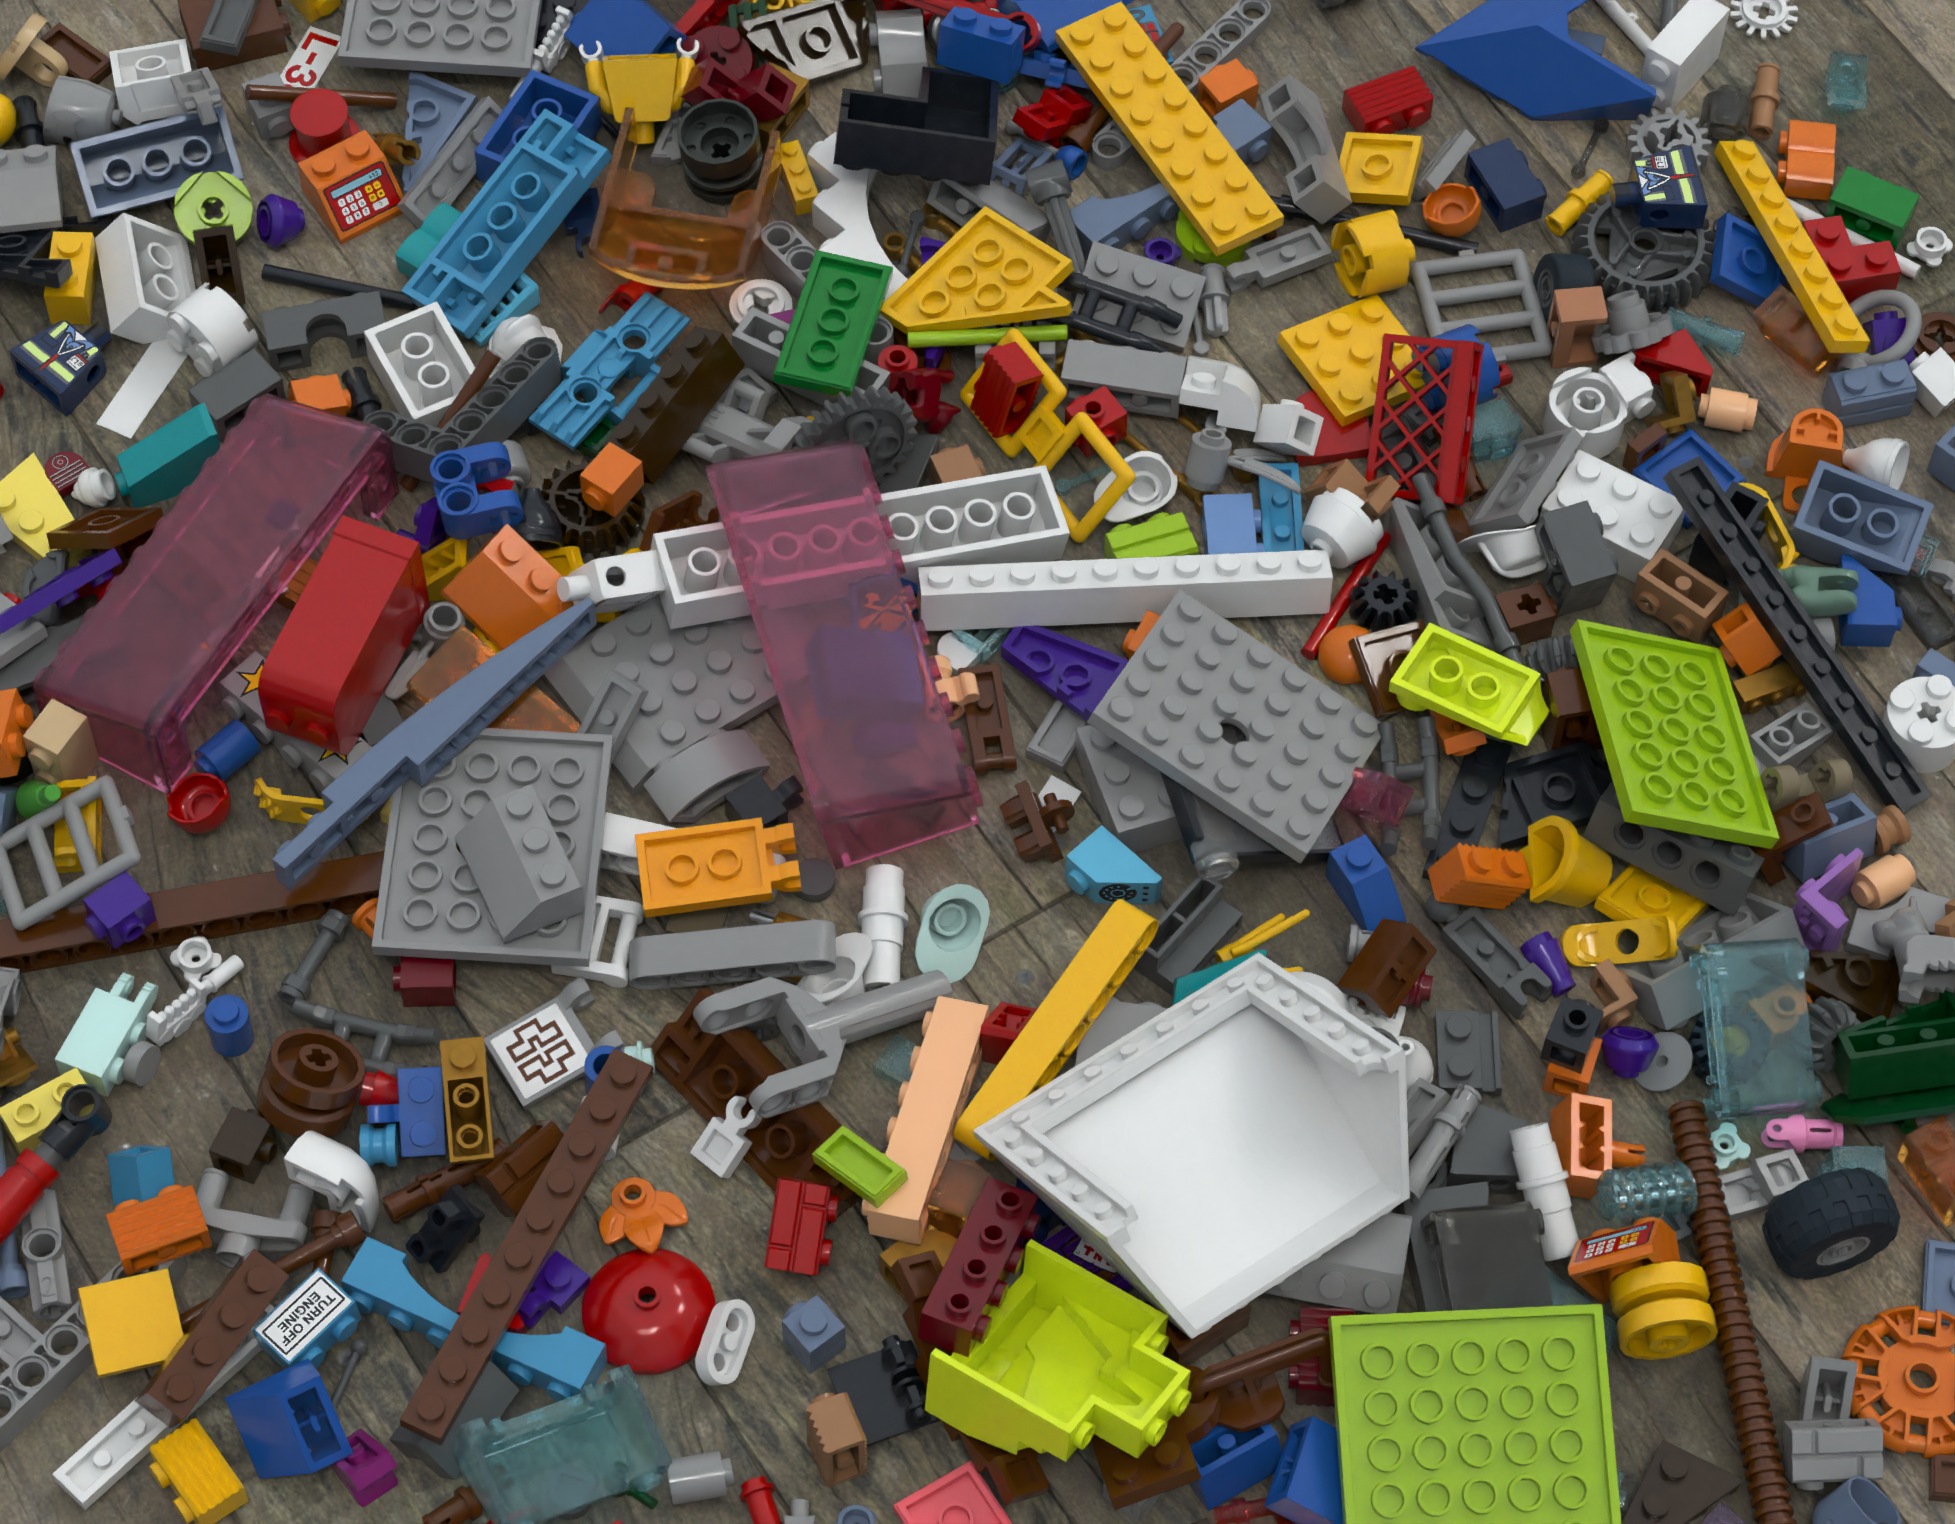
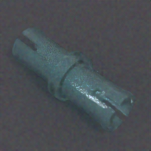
[1666,307,1746,356]

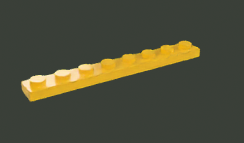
[1714,140,1870,353]

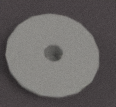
[1635,1032,1693,1092]

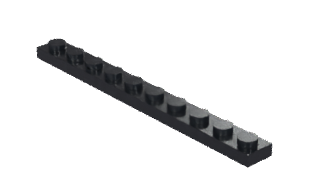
[1662,456,1932,814]

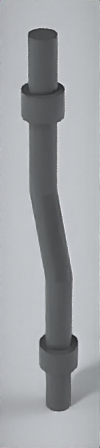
[1412,472,1525,666]

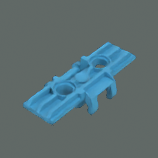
[528,291,691,451]

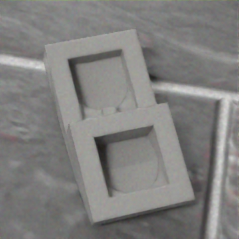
[1718,1148,1809,1222]

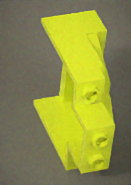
[925,1239,1192,1462]

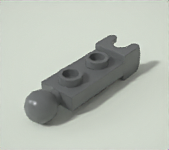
[1426,893,1553,1020]

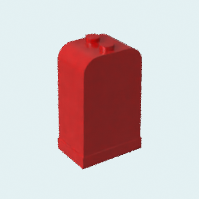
[258,515,430,756]

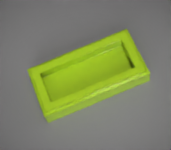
[812,1125,908,1209]

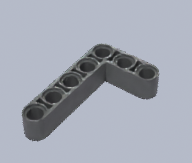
[362,337,563,484]

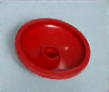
[581,1248,716,1375]

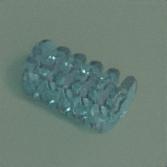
[1597,1160,1698,1224]

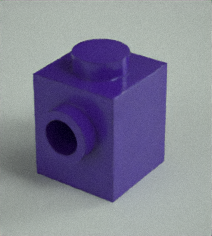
[83,871,157,949]

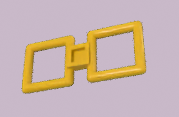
[960,328,1136,543]

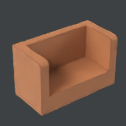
[1547,286,1608,369]

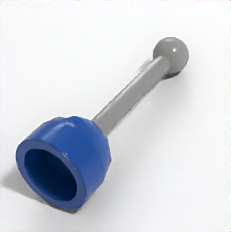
[1005,120,1088,180]

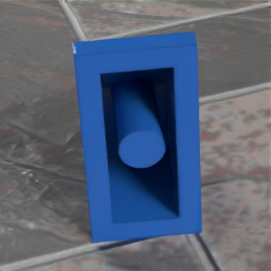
[1837,555,1903,647]
[1325,834,1406,931]

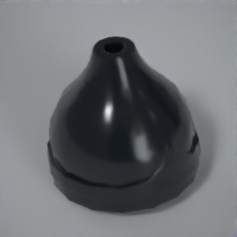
[511,488,563,551]

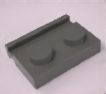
[1434,1010,1502,1096]

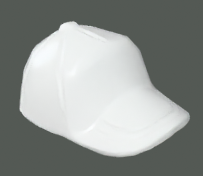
[1094,451,1178,523]

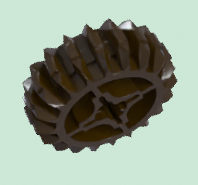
[540,456,646,559]

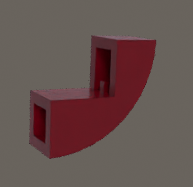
[681,57,797,122]

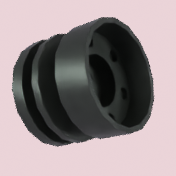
[677,98,765,204]

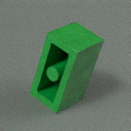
[1825,166,1920,252]

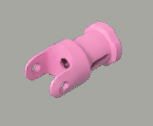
[1761,1114,1843,1154]

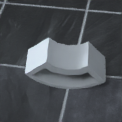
[868,8,928,98]
[643,729,771,823]

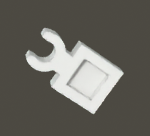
[690,1096,762,1179]

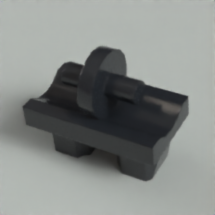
[406,1184,485,1273]

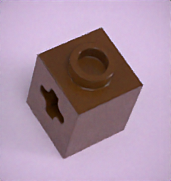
[1495,582,1558,646]

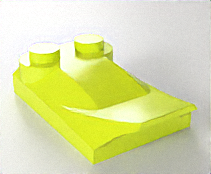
[1389,623,1550,746]

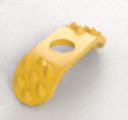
[1738,482,1800,569]
[253,777,371,824]
[1560,915,1680,967]

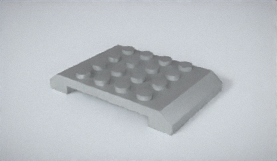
[542,594,815,797]

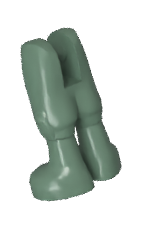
[1739,565,1859,617]

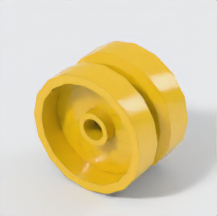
[1608,1261,1718,1360]

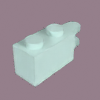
[55,972,159,1097]

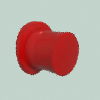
[289,88,360,163]

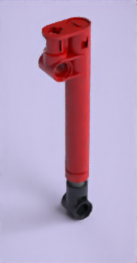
[0,1084,112,1247]

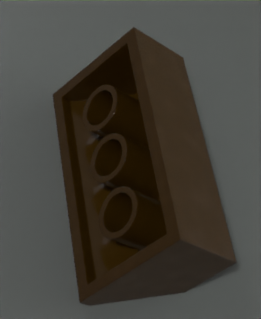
[601,326,745,485]

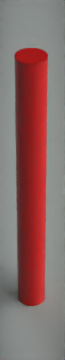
[1301,530,1391,660]

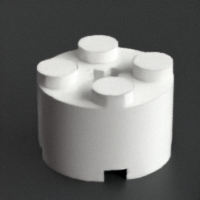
[166,283,258,377]
[1543,367,1629,459]
[1881,674,1955,773]

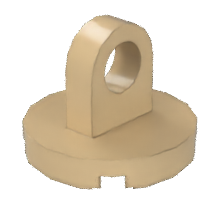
[0,12,69,87]

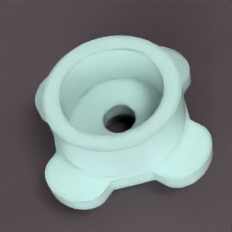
[1710,1122,1750,1171]

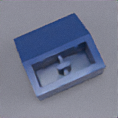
[224,1359,353,1479]

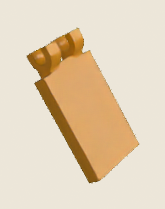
[635,817,802,918]

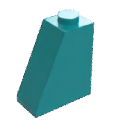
[114,403,227,507]

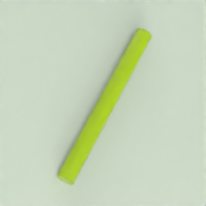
[907,324,1068,348]

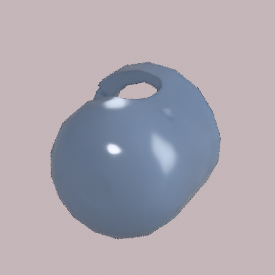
[1812,1476,1902,1524]

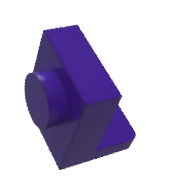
[1862,311,1915,366]

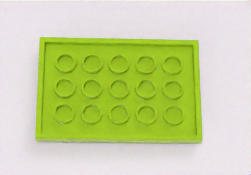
[1570,619,1780,849]

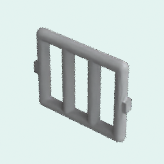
[1411,248,1553,368]
[0,775,141,930]

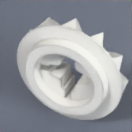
[729,279,793,324]

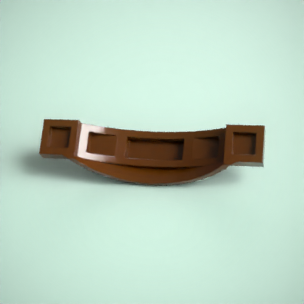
[891,1250,1050,1506]

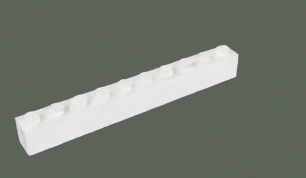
[917,550,1333,631]

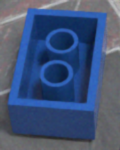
[474,69,602,183]

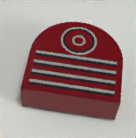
[45,451,90,498]

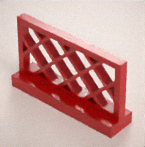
[1365,333,1484,506]

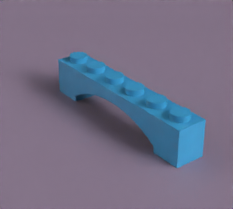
[341,1237,607,1407]

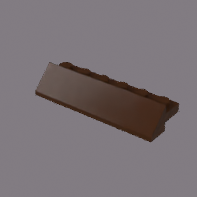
[650,988,862,1225]

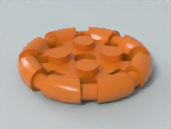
[1841,1305,1955,1459]

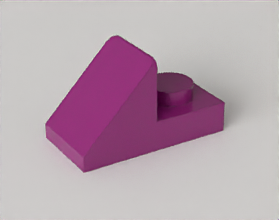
[330,1428,398,1507]

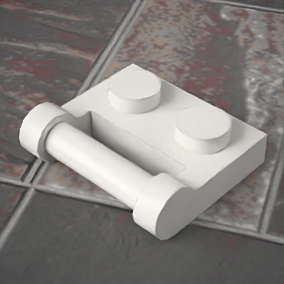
[551,895,644,988]

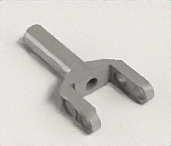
[693,970,953,1118]

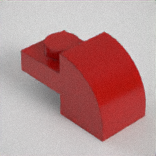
[1012,85,1094,149]

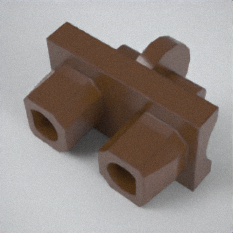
[1000,780,1075,863]

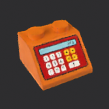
[297,130,404,245]
[1568,1217,1681,1304]

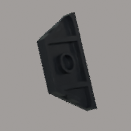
[1497,741,1613,850]

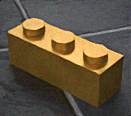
[1732,662,1808,715]

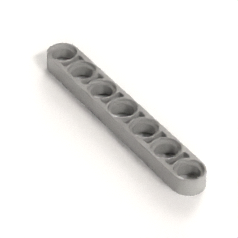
[1091,0,1271,170]

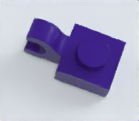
[518,1250,590,1329]

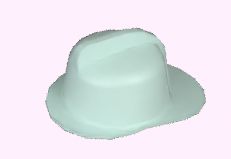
[915,884,990,984]

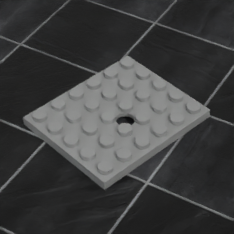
[338,0,542,77]
[1087,589,1382,864]
[372,728,613,967]

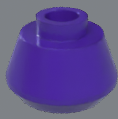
[256,194,305,248]
[1600,1026,1659,1078]

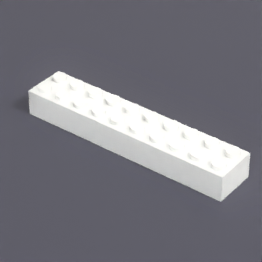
[650,465,1070,630]

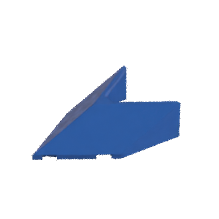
[1415,0,1656,121]

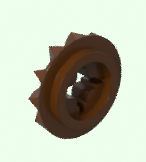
[1914,312,1955,362]

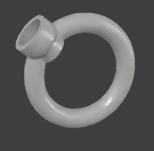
[1834,290,1922,372]

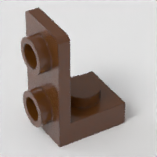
[1748,792,1833,886]

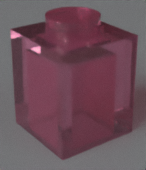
[1339,767,1415,828]

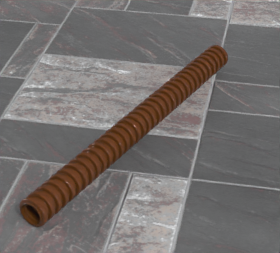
[1667,1100,1797,1524]

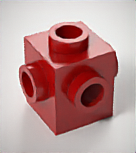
[1064,386,1128,458]

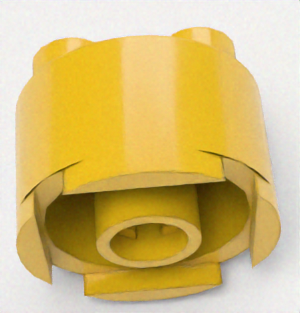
[1331,209,1416,298]

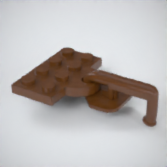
[1091,1328,1333,1510]

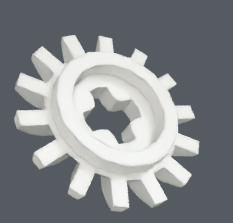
[1730,0,1798,40]

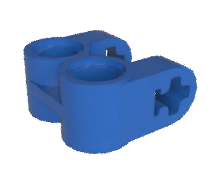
[430,442,524,540]

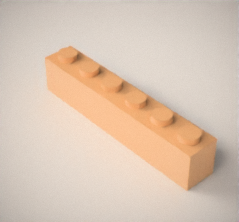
[862,996,989,1245]

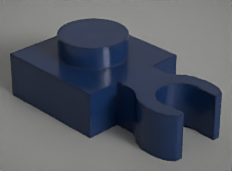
[564,187,605,259]

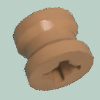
[1874,804,1911,856]

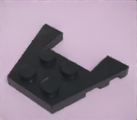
[0,214,113,288]

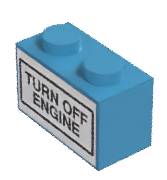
[252,1268,362,1369]

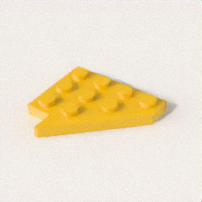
[880,206,1074,334]

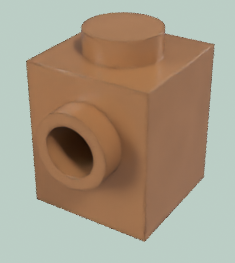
[930,444,986,485]

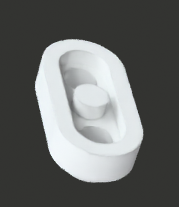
[695,1299,755,1386]

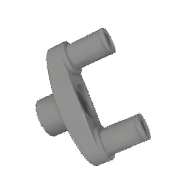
[196,1168,314,1269]

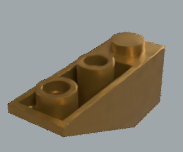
[440,1036,495,1165]

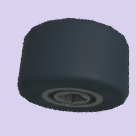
[1533,253,1595,324]

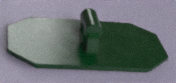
[1820,1085,1955,1136]

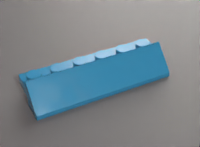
[401,109,612,340]

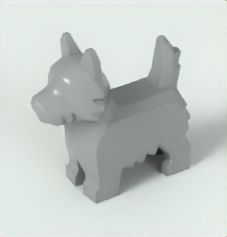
[1872,896,1955,1004]

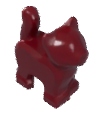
[889,367,961,434]

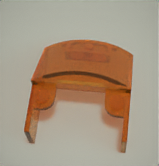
[588,107,782,290]

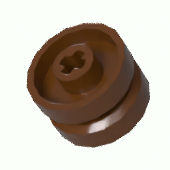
[256,1028,365,1137]

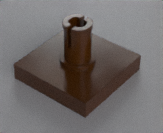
[46,507,165,575]

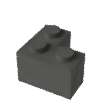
[1534,500,1619,617]

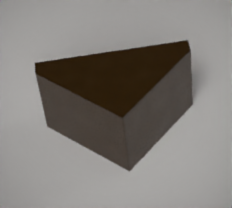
[193,224,246,304]

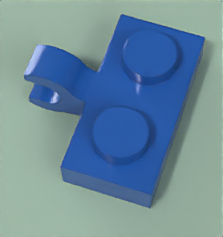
[1020,49,1092,90]
[367,1067,446,1157]

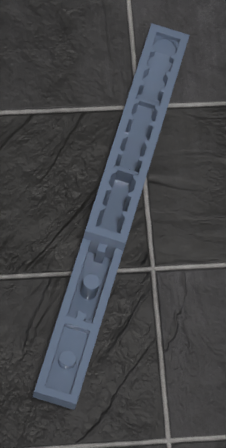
[272,597,597,890]

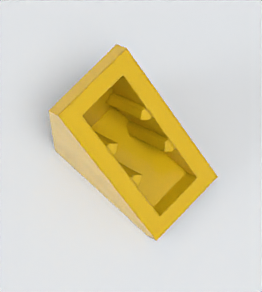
[422,537,470,601]

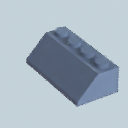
[69,104,244,220]

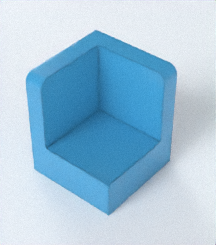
[107,1145,175,1206]

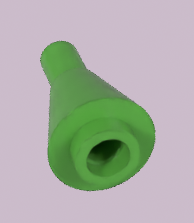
[15,780,61,819]

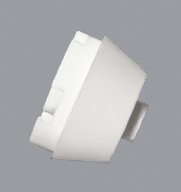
[1301,487,1384,569]

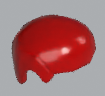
[166,773,231,834]

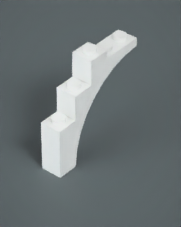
[807,132,908,302]

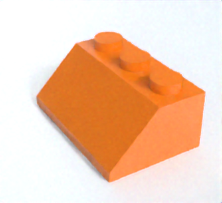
[440,524,574,651]

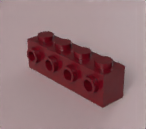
[918,1177,1042,1357]

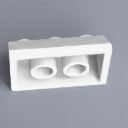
[95,212,196,344]

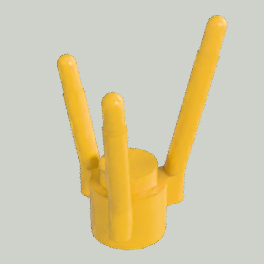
[1214,909,1310,972]

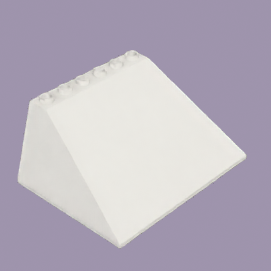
[973,952,1410,1339]

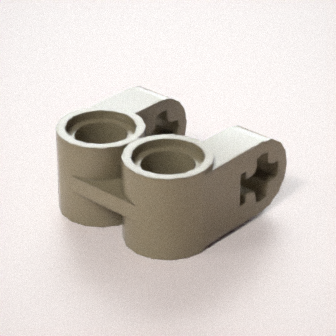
[1760,758,1853,813]

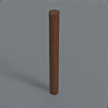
[245,84,397,108]
[399,349,501,492]

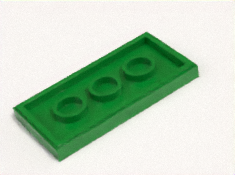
[773,250,893,398]

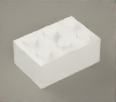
[364,301,475,427]
[1539,449,1685,583]

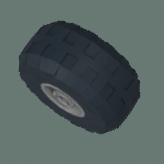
[1762,1167,1901,1280]

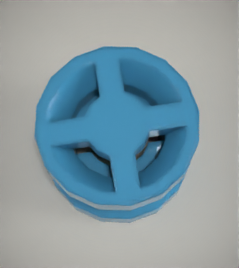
[359,1123,399,1168]

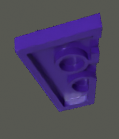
[1001,625,1129,721]

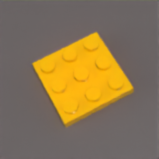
[1277,294,1426,427]

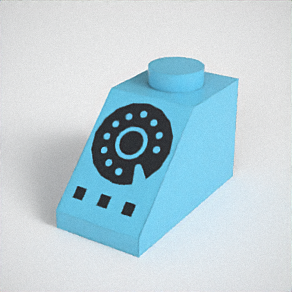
[1065,825,1163,904]

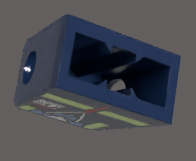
[1610,145,1708,229]
[9,321,112,417]

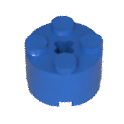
[1411,324,1500,410]

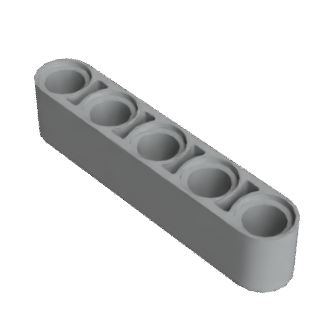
[761,221,894,366]
[629,920,836,990]

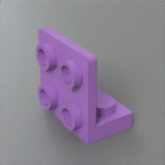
[1792,848,1864,953]

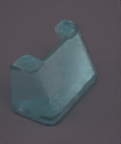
[1688,937,1822,1120]
[451,1364,672,1524]

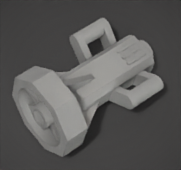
[681,378,813,503]

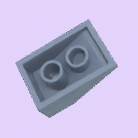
[1789,459,1934,575]

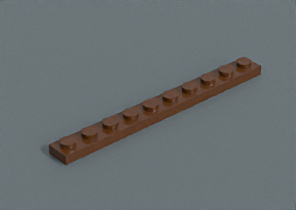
[400,1048,653,1445]

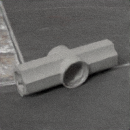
[21,1189,73,1322]

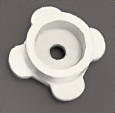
[1906,227,1953,267]
[170,936,222,983]

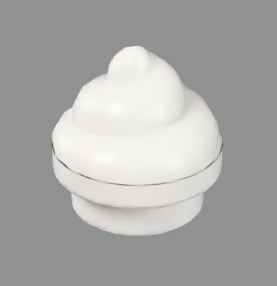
[71,467,116,508]

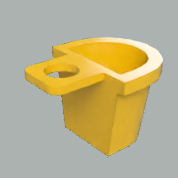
[1520,815,1613,908]

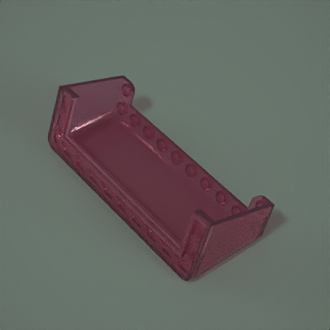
[33,394,400,794]
[705,440,984,870]

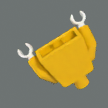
[579,38,699,144]

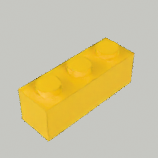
[775,140,818,216]

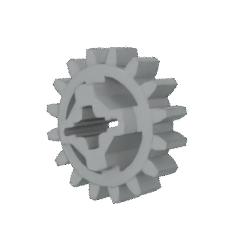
[1625,107,1711,171]

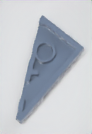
[402,70,477,195]

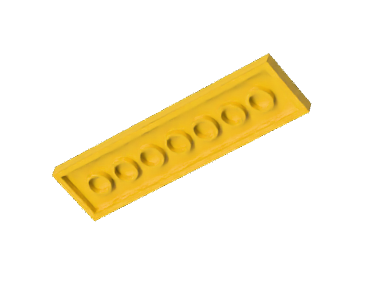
[1055,2,1284,257]

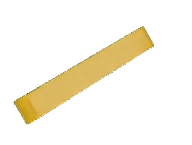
[953,899,1159,1162]

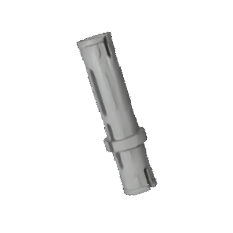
[1406,1084,1482,1204]

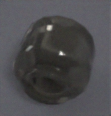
[1699,85,1752,144]

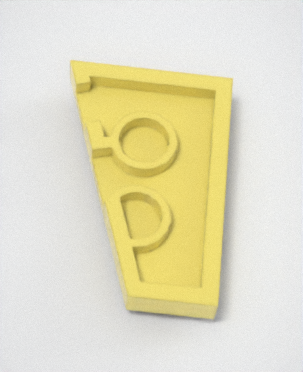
[0,452,92,569]

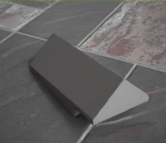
[1388,497,1496,652]

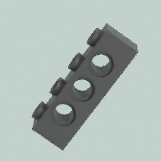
[1583,781,1765,917]

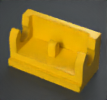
[54,776,102,873]

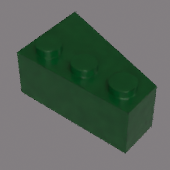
[1835,990,1955,1100]

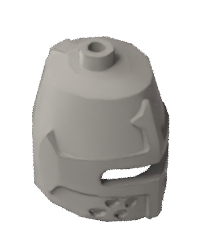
[43,75,123,145]

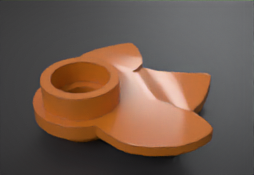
[599,1177,688,1254]

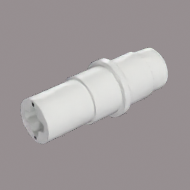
[858,864,908,993]
[1509,1122,1579,1261]

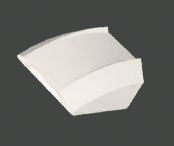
[109,39,192,126]

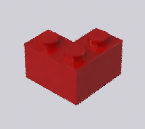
[1802,215,1901,304]

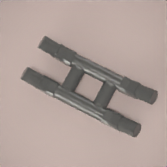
[1378,716,1442,856]
[289,997,442,1078]

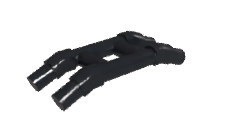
[1033,272,1183,353]

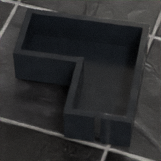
[833,66,999,187]

